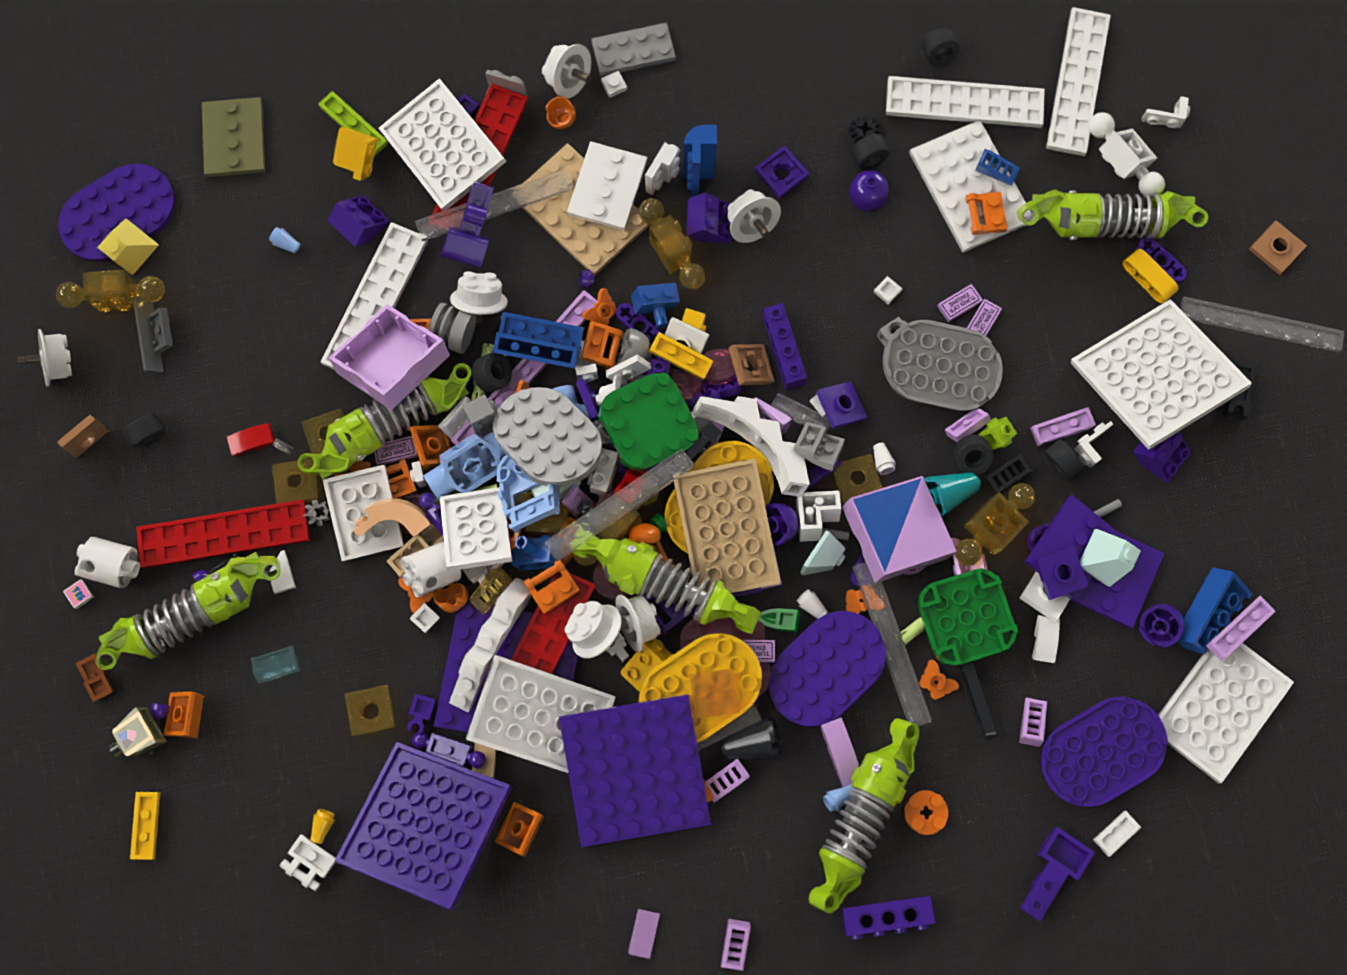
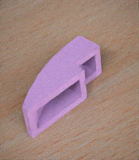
[820,718,859,787]

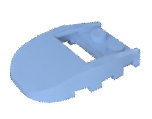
[497,454,560,533]

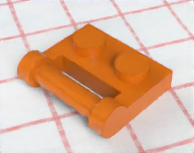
[965,192,1008,235]
[580,320,624,370]
[386,458,417,499]
[523,559,580,614]

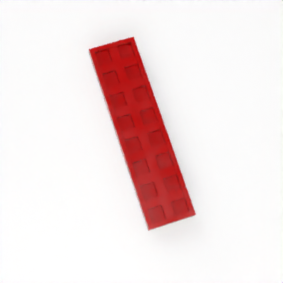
[428,83,528,232]
[136,499,310,569]
[511,571,596,674]

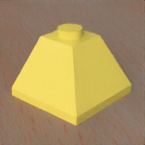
[97,218,159,275]

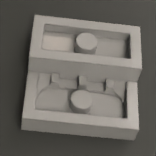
[794,422,845,471]

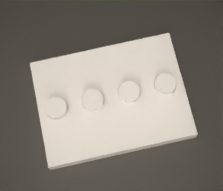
[567,141,647,231]
[323,465,404,561]
[440,487,512,571]

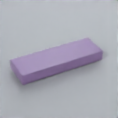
[1030,407,1096,447]

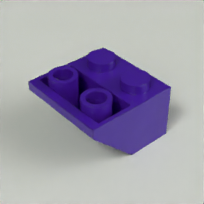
[686,192,731,243]
[327,195,390,247]
[1133,432,1191,483]

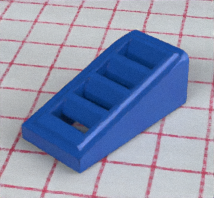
[975,148,1020,186]

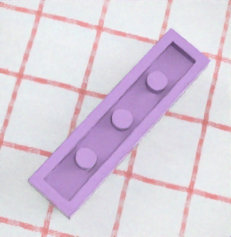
[1206,596,1275,662]

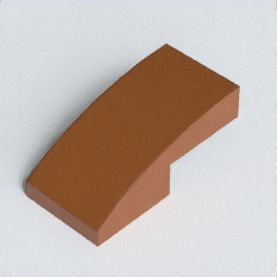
[75,653,114,702]

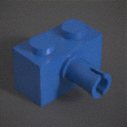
[631,283,680,329]
[511,535,561,571]

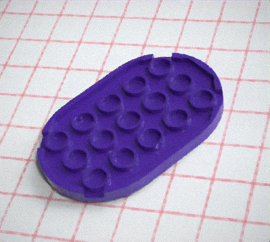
[58,164,175,262]
[769,611,886,727]
[1041,697,1168,807]

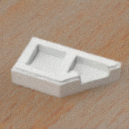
[270,550,296,594]

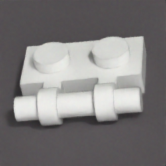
[280,834,336,891]

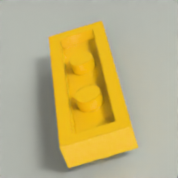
[649,332,713,380]
[130,792,160,860]

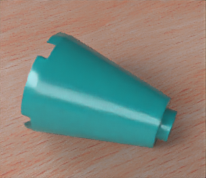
[924,472,981,516]

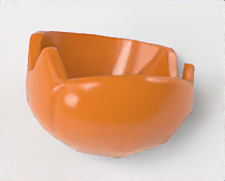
[546,96,576,130]
[628,523,661,544]
[434,583,468,613]

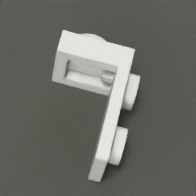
[1142,97,1190,128]
[575,341,598,382]
[1075,421,1113,468]

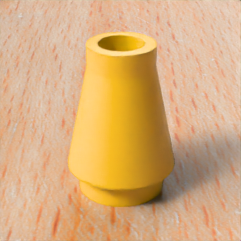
[310,809,335,844]

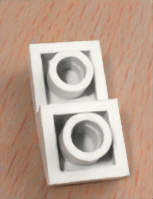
[1032,615,1060,663]

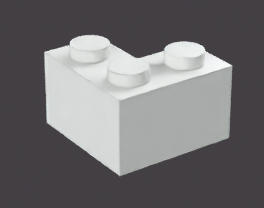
[796,491,841,542]

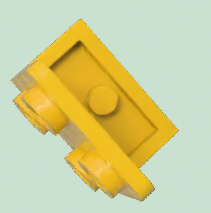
[333,127,377,181]
[621,639,674,692]

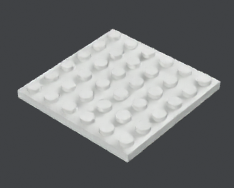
[1071,299,1251,450]

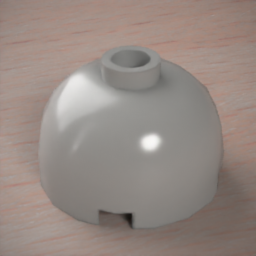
[616,328,652,365]

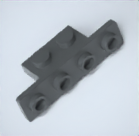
[133,295,173,374]

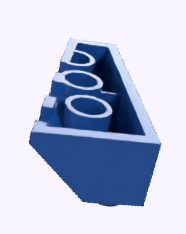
[1177,567,1253,654]

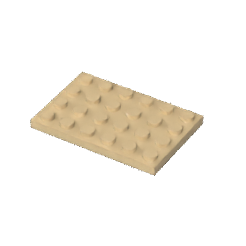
[511,143,651,276]
[673,458,781,593]

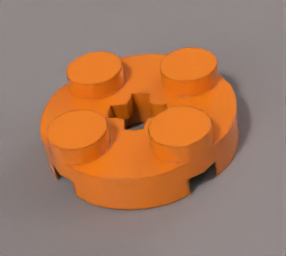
[904,790,948,835]

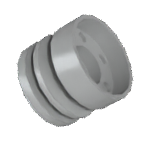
[429,303,476,354]

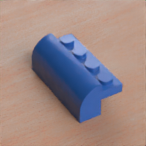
[683,125,717,197]
[493,312,584,368]

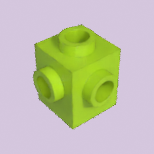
[979,417,1017,450]

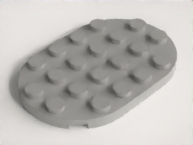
[883,320,1003,411]
[493,387,602,487]

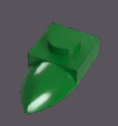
[758,608,800,633]

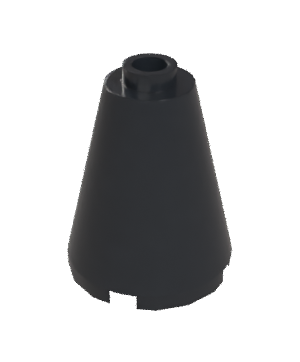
[721,717,783,760]

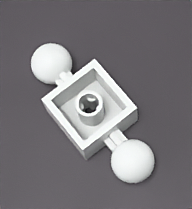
[1089,112,1165,198]

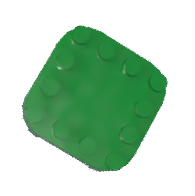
[598,373,698,472]
[918,568,1018,666]

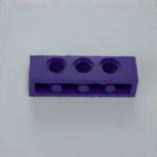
[762,303,807,390]
[840,896,935,940]

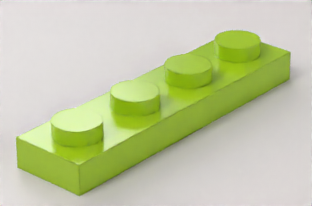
[318,91,388,157]

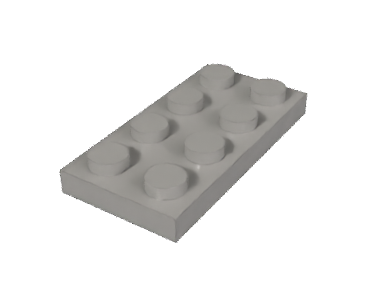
[591,23,676,76]

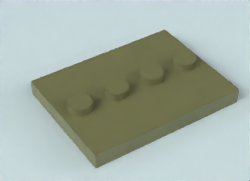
[202,97,265,177]

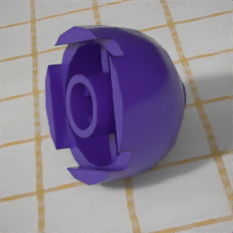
[849,170,889,212]
[765,503,799,546]
[1139,604,1184,647]

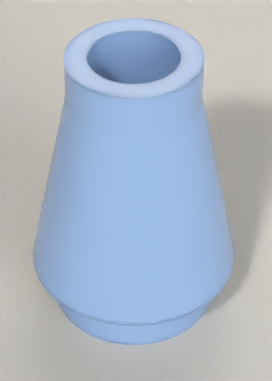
[269,227,301,254]
[823,784,851,812]

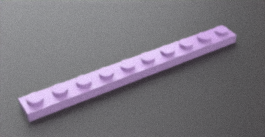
[451,290,597,445]

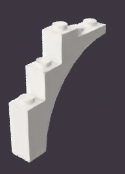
[693,396,810,497]
[449,577,532,712]

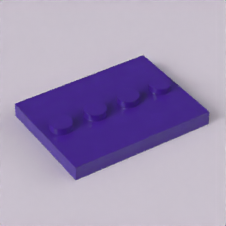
[1024,495,1120,601]
[1072,533,1164,629]

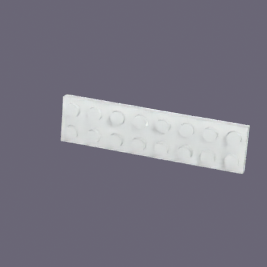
[1046,7,1110,156]
[886,76,1044,128]
[321,222,428,370]

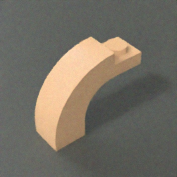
[353,498,431,537]

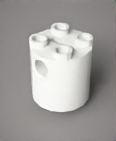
[75,537,140,589]
[400,541,462,597]

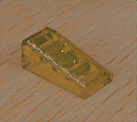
[469,568,513,614]

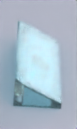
[251,645,299,683]

